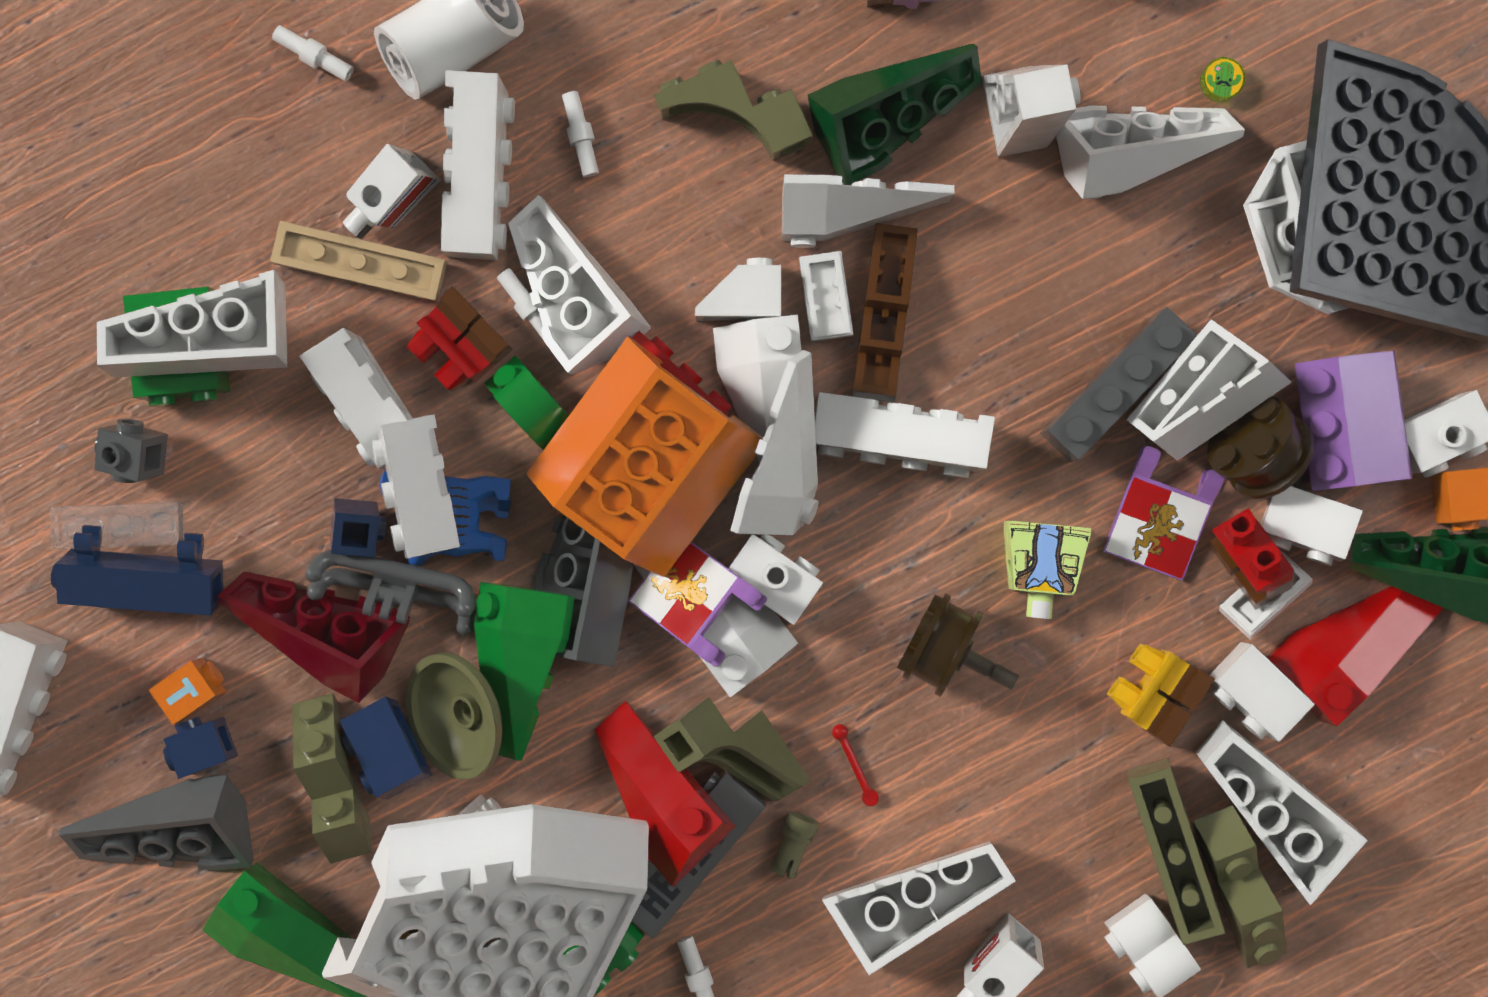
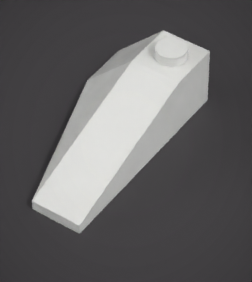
[1056,106,1245,199]
[508,195,651,375]
[713,315,802,464]
[633,564,798,697]

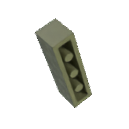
[1127,758,1226,945]

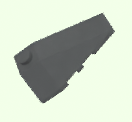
[59,775,253,871]

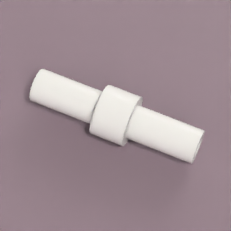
[272,25,354,82]
[562,91,599,178]
[497,268,545,342]
[677,935,714,997]

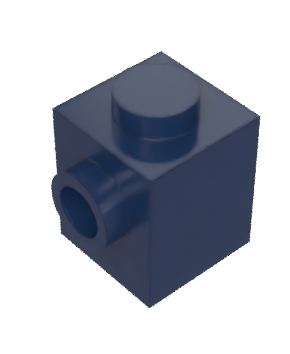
[330,498,386,557]
[163,716,238,779]

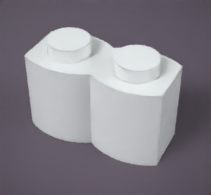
[1104,894,1201,997]

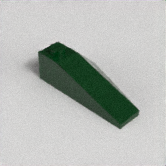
[807,43,982,185]
[1350,527,1488,623]

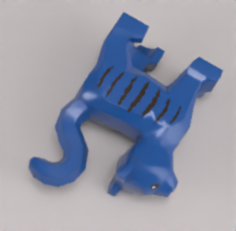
[379,470,512,566]

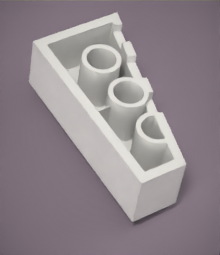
[981,64,1081,157]
[441,70,515,260]
[815,392,995,478]
[0,622,68,798]
[1195,720,1368,905]
[822,841,1016,975]

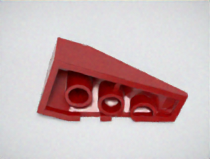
[1266,586,1443,727]
[595,701,736,886]

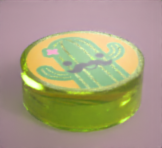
[1200,57,1245,102]

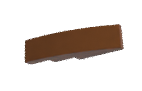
[852,223,918,403]

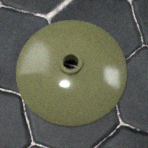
[406,652,503,780]

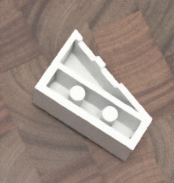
[1127,320,1291,461]

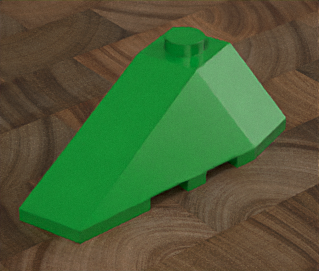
[474,582,575,761]

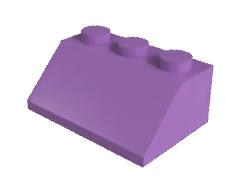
[1295,351,1412,491]

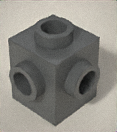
[94,419,168,483]

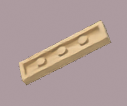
[270,221,447,303]

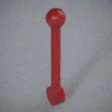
[832,724,879,806]

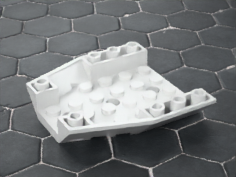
[322,804,649,997]

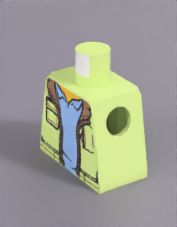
[1004,521,1091,619]

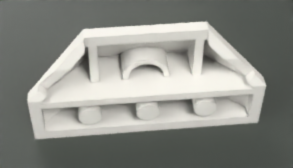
[1243,140,1350,314]

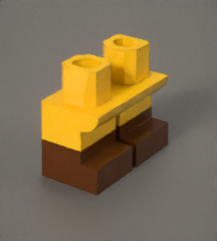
[1107,643,1215,747]

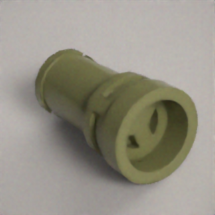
[770,811,820,879]

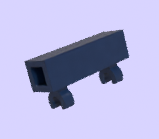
[51,525,223,616]

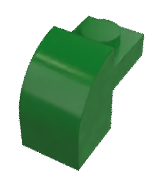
[484,355,569,450]

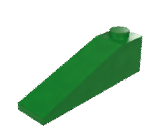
[202,862,366,997]

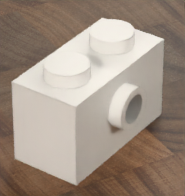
[1404,390,1488,478]
[1261,486,1363,566]
[728,534,823,625]
[1210,642,1315,742]

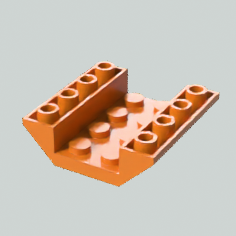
[526,336,763,577]

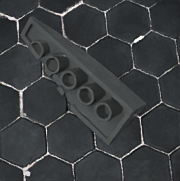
[533,515,633,667]

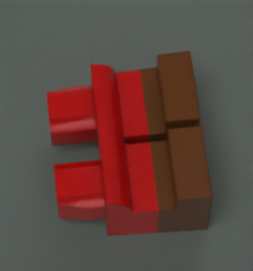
[407,287,513,392]
[1209,508,1294,610]

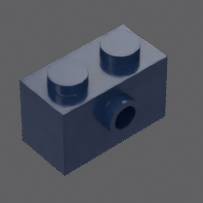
[340,696,433,799]

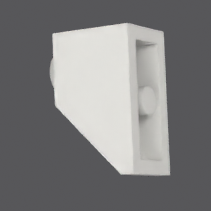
[695,258,781,321]

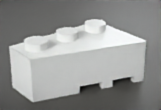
[299,328,413,470]
[372,414,460,559]

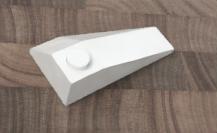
[782,174,955,248]
[730,350,819,535]

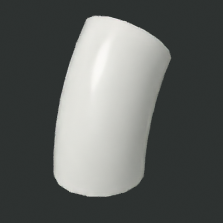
[374,0,524,100]

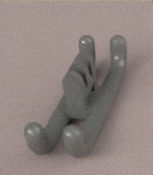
[305,550,475,635]

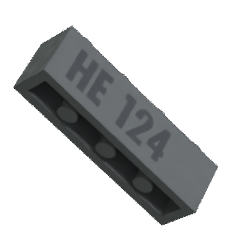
[1040,307,1197,462]
[632,770,766,939]

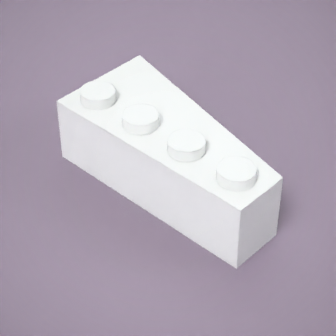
[97,270,287,377]

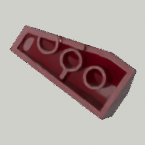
[217,571,410,703]

